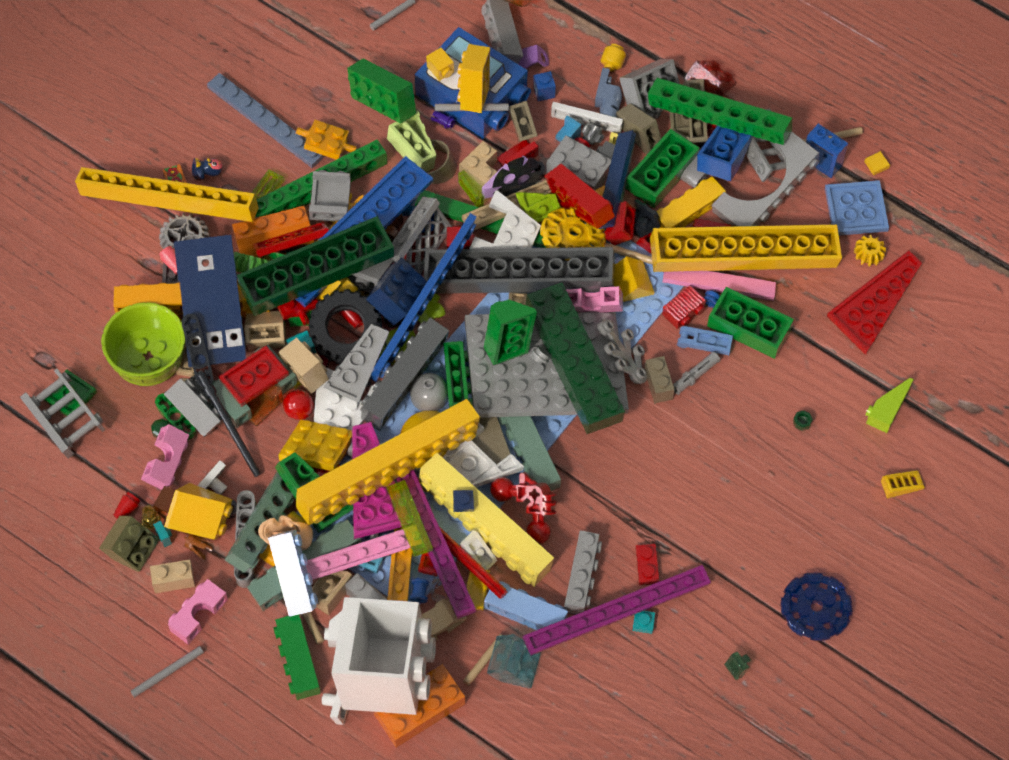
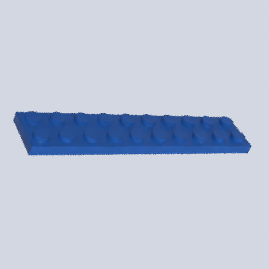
[296,156,433,307]
[370,213,477,382]

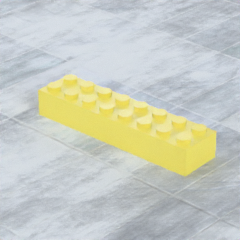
[419,453,554,587]

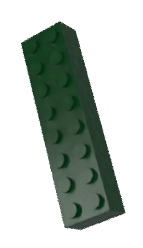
[237,216,394,316]
[525,282,625,434]

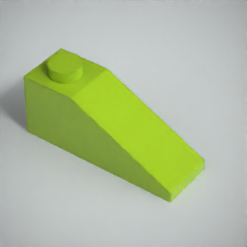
[866,378,914,433]

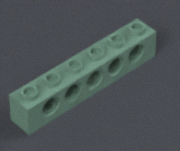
[224,472,294,573]

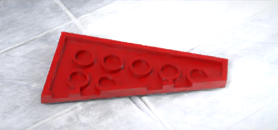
[827,251,922,355]

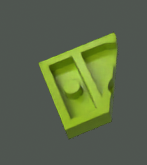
[515,192,560,223]

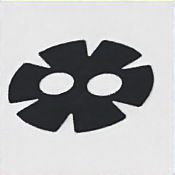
[492,157,540,197]

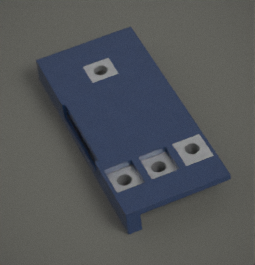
[174,235,246,369]

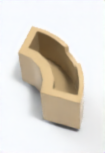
[422,599,467,640]

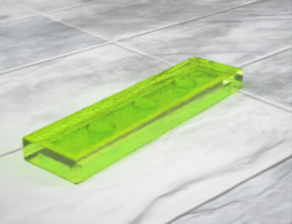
[386,480,433,557]

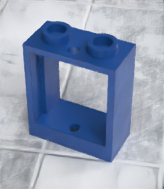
[806,123,848,178]

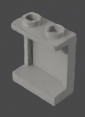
[309,170,351,221]

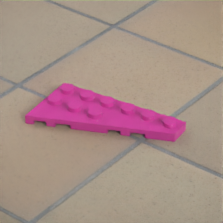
[352,422,411,539]

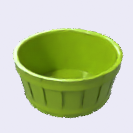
[101,302,185,386]

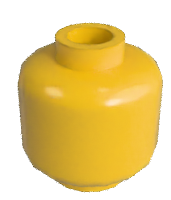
[600,44,626,72]

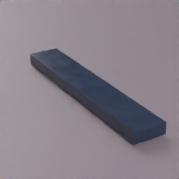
[599,130,636,229]

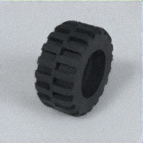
[309,289,382,365]

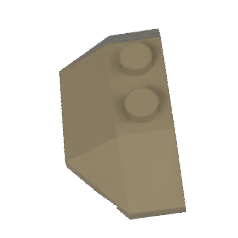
[670,79,708,143]

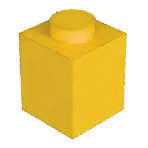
[426,48,454,81]

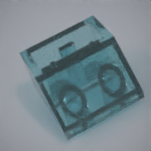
[487,634,541,689]

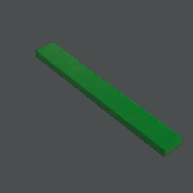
[415,190,555,248]

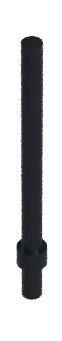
[197,373,261,478]

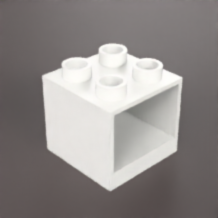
[332,597,436,715]

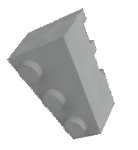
[164,378,222,437]

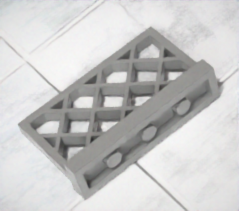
[390,197,452,275]

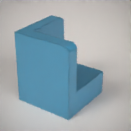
[555,116,581,142]

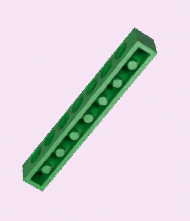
[648,78,792,145]
[255,139,387,218]

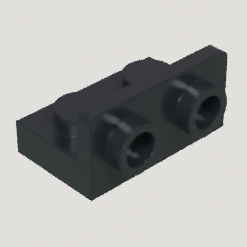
[633,199,660,238]

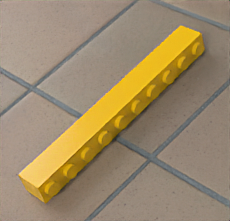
[75,167,259,222]

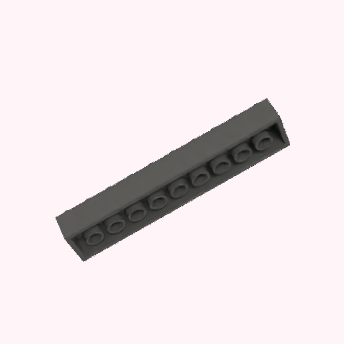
[424,247,615,294]

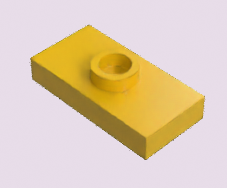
[467,570,490,610]

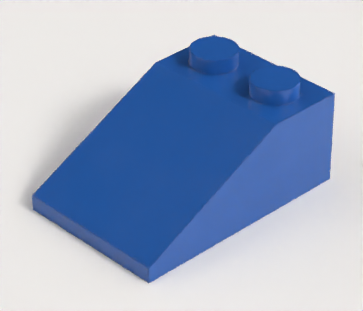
[697,125,753,182]

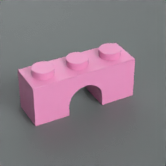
[566,286,623,313]
[141,424,189,490]
[168,579,228,645]

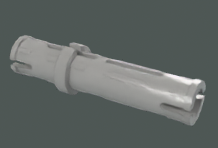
[673,352,720,395]

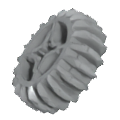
[159,213,210,249]

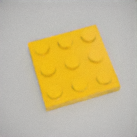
[279,420,352,471]

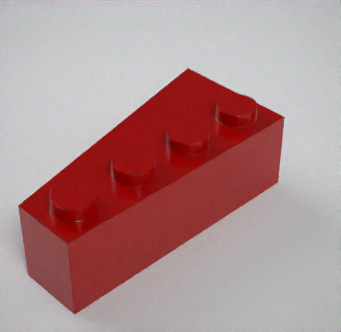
[544,163,615,229]

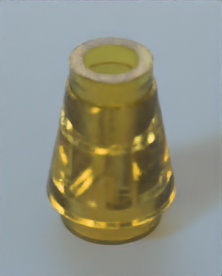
[141,505,161,529]

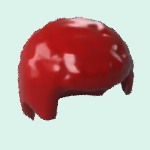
[283,389,314,420]

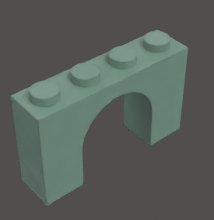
[208,344,297,429]

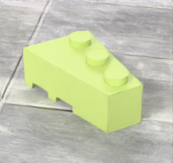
[387,110,436,172]

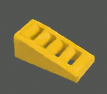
[881,471,925,499]

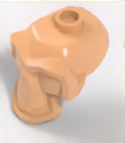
[258,515,313,551]

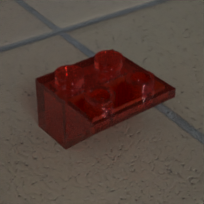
[684,60,737,96]

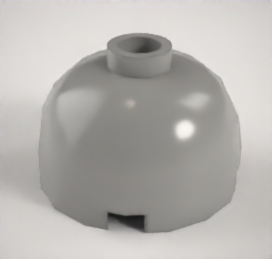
[410,373,448,411]

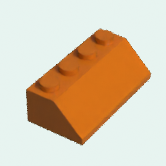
[232,206,314,258]

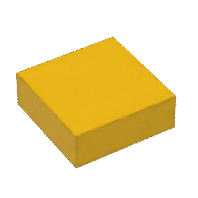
[864,151,890,175]

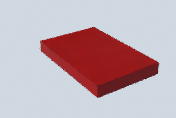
[219,345,289,407]

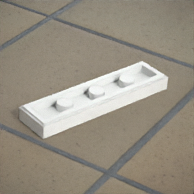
[551,102,623,134]

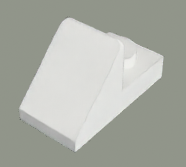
[460,530,498,570]

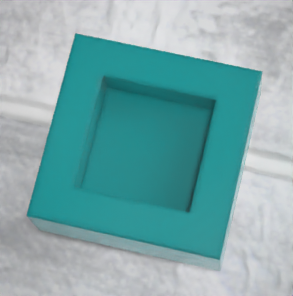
[153,521,172,548]
[632,611,655,634]

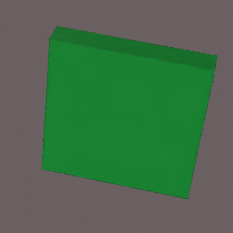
[44,369,97,416]

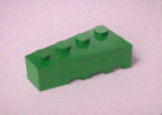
[275,452,353,533]

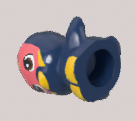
[192,158,223,180]

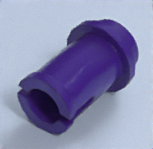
[431,111,455,129]

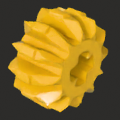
[854,234,886,267]

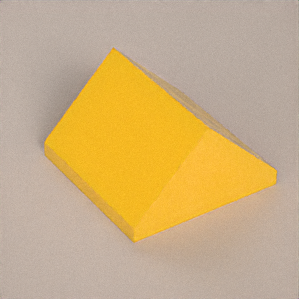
[614,256,655,302]

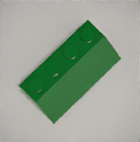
[484,299,537,365]

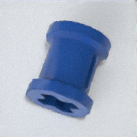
[410,578,429,604]

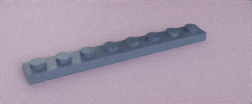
[207,73,325,169]

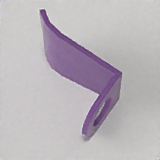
[518,45,549,69]

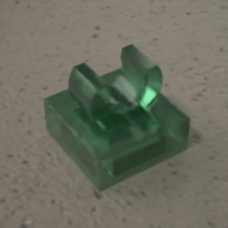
[724,651,752,680]

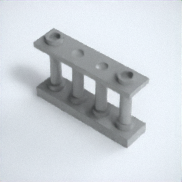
[746,108,786,182]
[20,369,105,459]

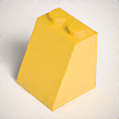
[164,483,233,540]

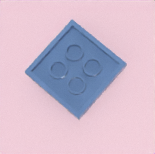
[824,180,889,235]

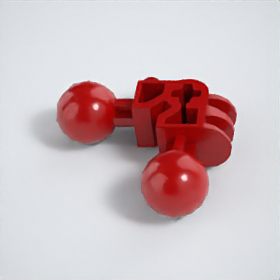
[490,472,557,544]

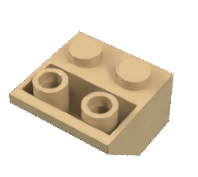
[245,311,286,351]

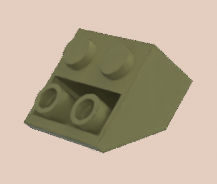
[99,516,159,572]

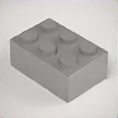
[546,135,611,191]

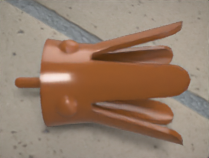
[184,534,213,560]

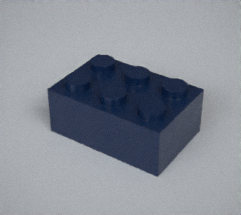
[366,257,427,325]

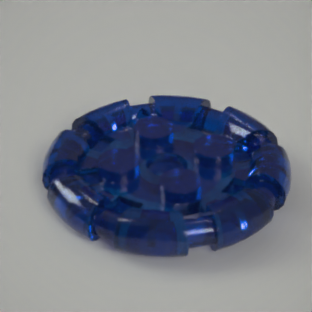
[780,572,853,641]

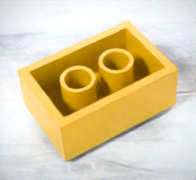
[457,44,490,113]

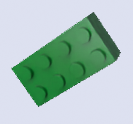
[347,58,416,124]
[625,129,700,209]
[707,287,794,359]

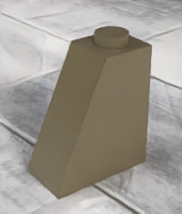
[616,103,661,155]

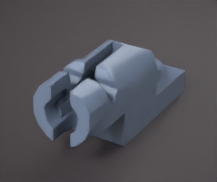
[595,68,622,118]

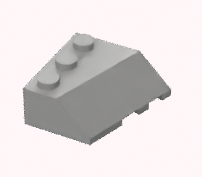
[619,59,680,119]

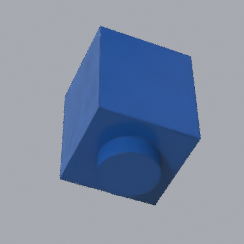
[533,71,556,102]

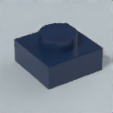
[453,490,474,512]

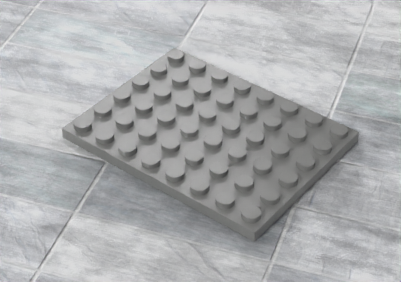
[464,312,629,418]

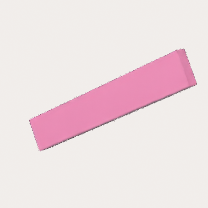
[662,271,776,301]
[306,525,423,580]

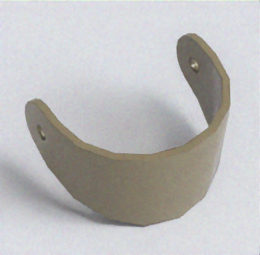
[427,139,457,184]

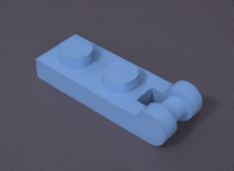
[677,326,733,355]

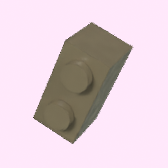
[508,101,537,141]
[644,356,674,404]

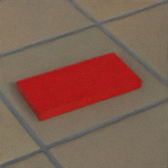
[253,222,329,257]

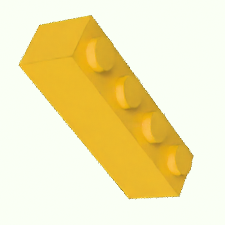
[657,177,726,228]

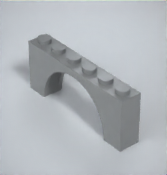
[712,131,819,227]

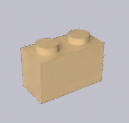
[150,560,195,593]

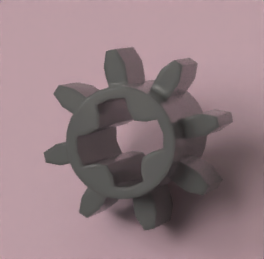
[581,122,605,145]

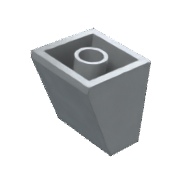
[347,259,395,296]

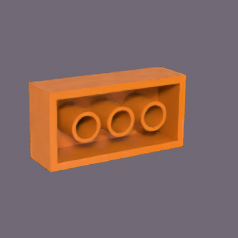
[374,664,465,748]

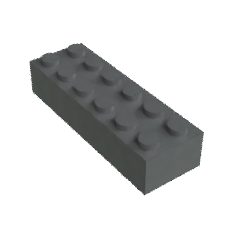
[360,318,449,431]

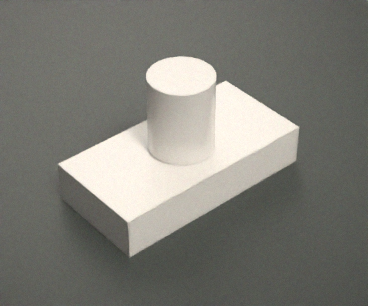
[198,461,227,495]
[322,692,348,725]

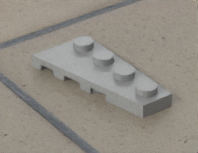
[323,324,390,403]

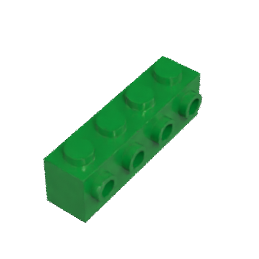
[443,341,473,408]

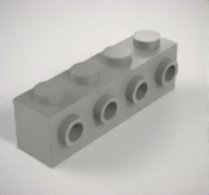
[481,0,523,64]
[564,530,602,615]

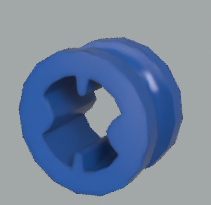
[703,290,720,308]

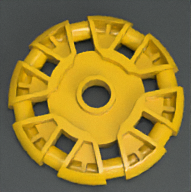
[540,207,606,261]

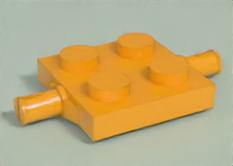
[296,120,357,160]

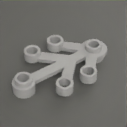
[597,320,647,384]

